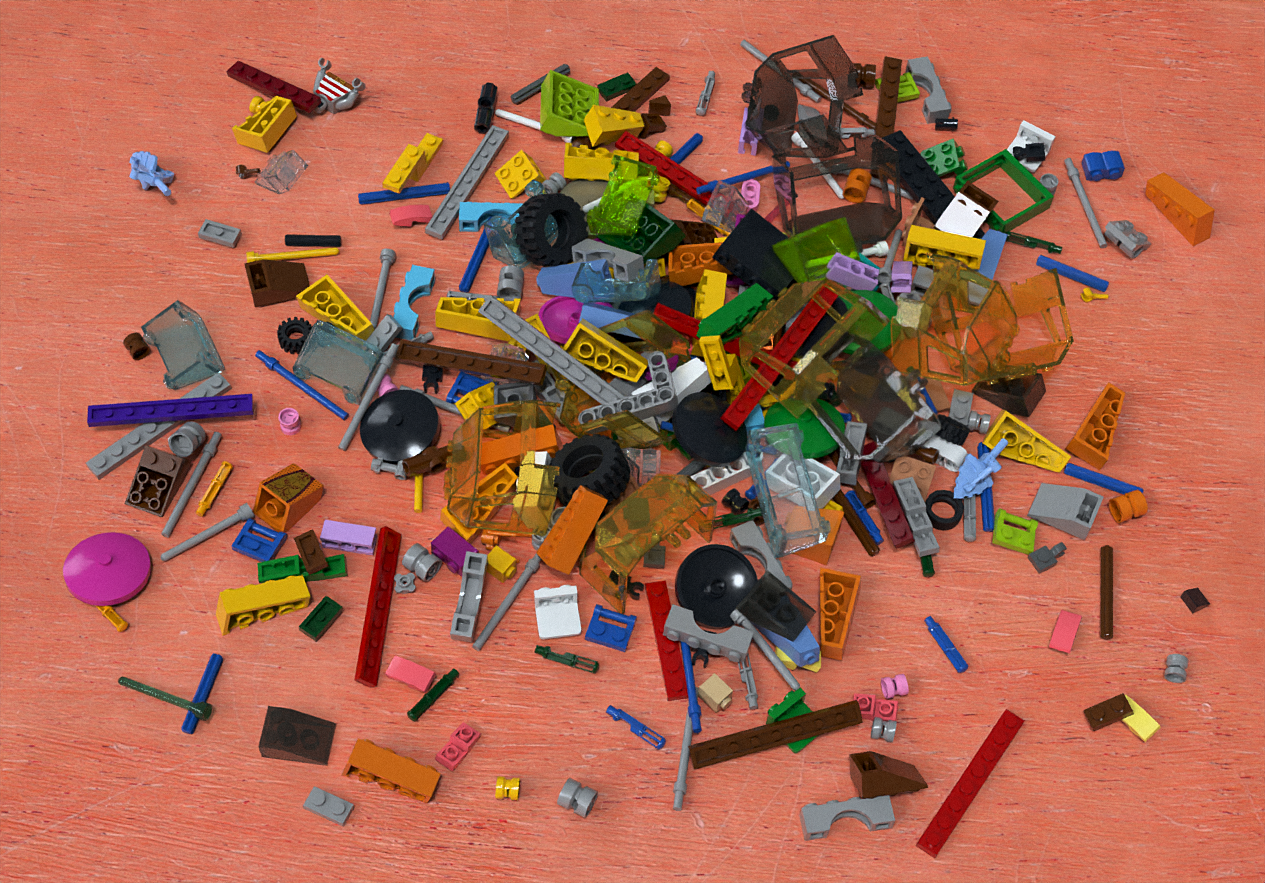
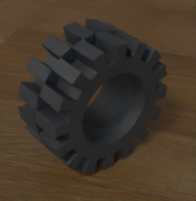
[277,317,314,354]
[931,414,970,445]

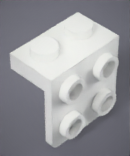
[1007,120,1056,172]
[534,585,581,640]

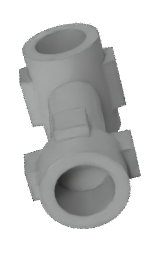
[371,457,407,480]

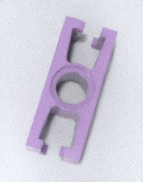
[738,107,763,156]
[826,252,879,291]
[891,261,913,293]
[320,520,378,556]

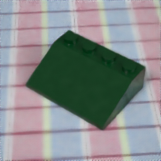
[596,194,686,264]

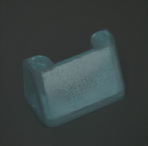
[484,179,558,269]
[572,259,661,303]
[141,300,225,390]
[293,320,384,405]

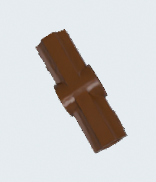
[402,443,465,477]

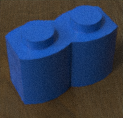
[1081,151,1125,181]

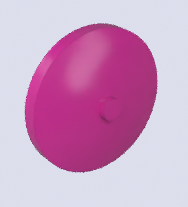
[539,296,613,344]
[63,532,151,606]

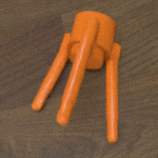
[481,527,532,564]

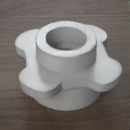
[394,573,416,594]

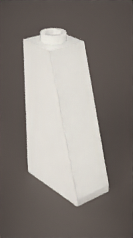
[631,357,711,425]

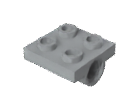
[1105,220,1151,259]

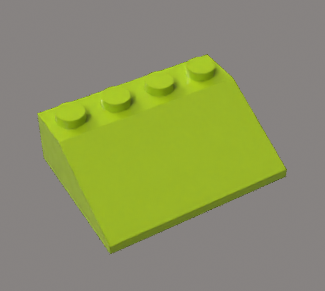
[540,70,599,136]

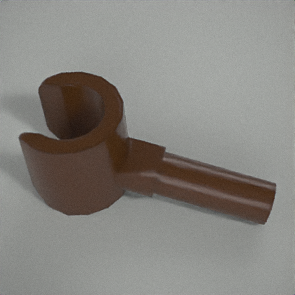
[236,165,260,179]

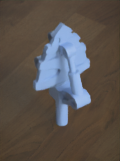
[129,151,174,196]
[954,438,1008,499]

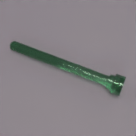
[118,676,213,721]

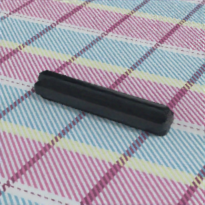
[285,234,341,246]

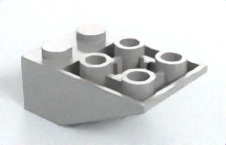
[1027,483,1104,540]

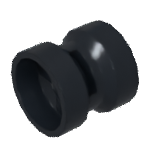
[721,488,749,515]

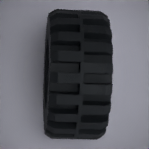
[514,193,588,267]
[548,434,631,507]

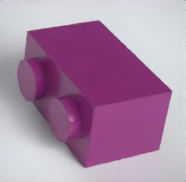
[431,527,479,577]

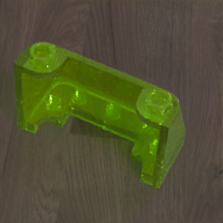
[586,154,660,236]
[771,217,861,288]

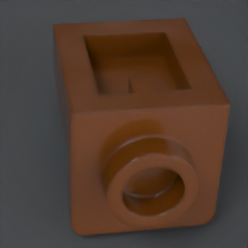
[639,113,667,138]

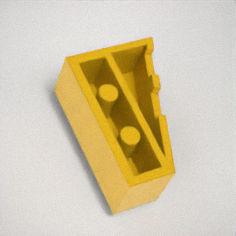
[232,96,297,153]
[584,105,645,147]

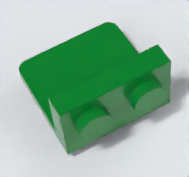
[920,138,968,177]
[766,688,819,753]

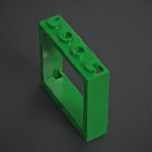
[953,149,1054,234]

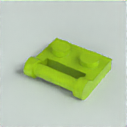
[875,72,920,102]
[992,508,1038,555]

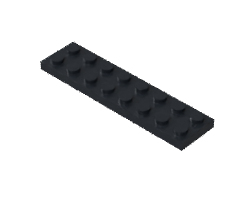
[871,130,985,239]

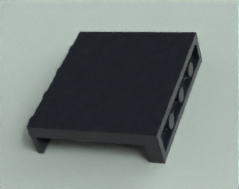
[712,209,811,304]

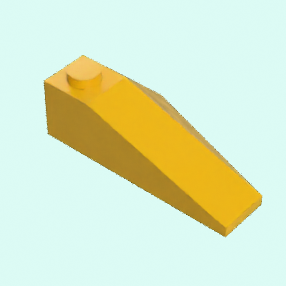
[982,410,1071,473]

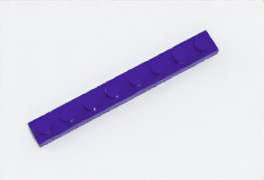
[87,394,253,427]

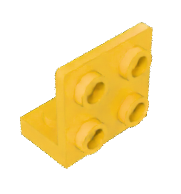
[495,149,547,199]
[455,382,499,437]

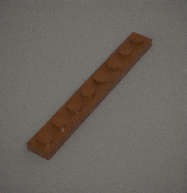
[870,56,902,181]
[572,67,670,150]
[395,340,548,386]
[688,700,863,769]

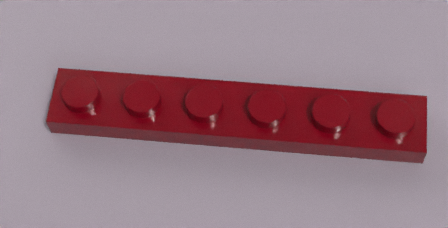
[226,61,321,113]
[861,441,915,549]

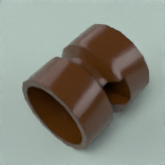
[848,63,876,87]

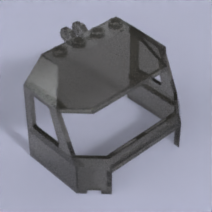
[741,35,863,158]
[772,134,902,256]
[794,328,942,463]

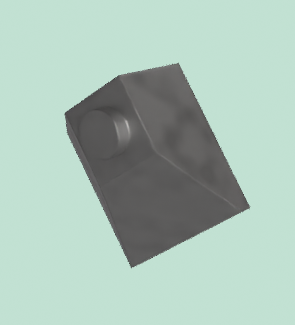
[494,382,539,429]

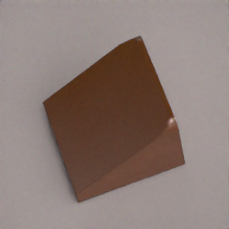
[648,95,671,116]

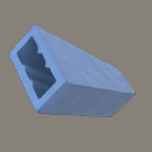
[953,229,1008,288]
[536,259,616,302]
[579,301,656,340]
[749,593,820,667]

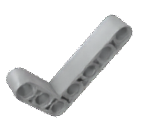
[578,351,678,434]

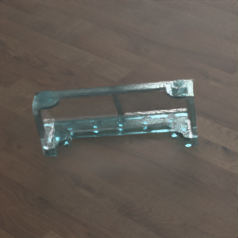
[745,423,831,558]

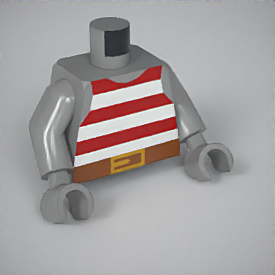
[313,58,366,114]

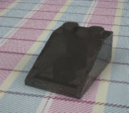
[972,365,1046,417]
[736,570,817,642]
[258,706,336,766]

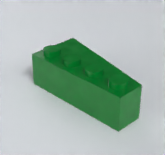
[696,283,774,345]

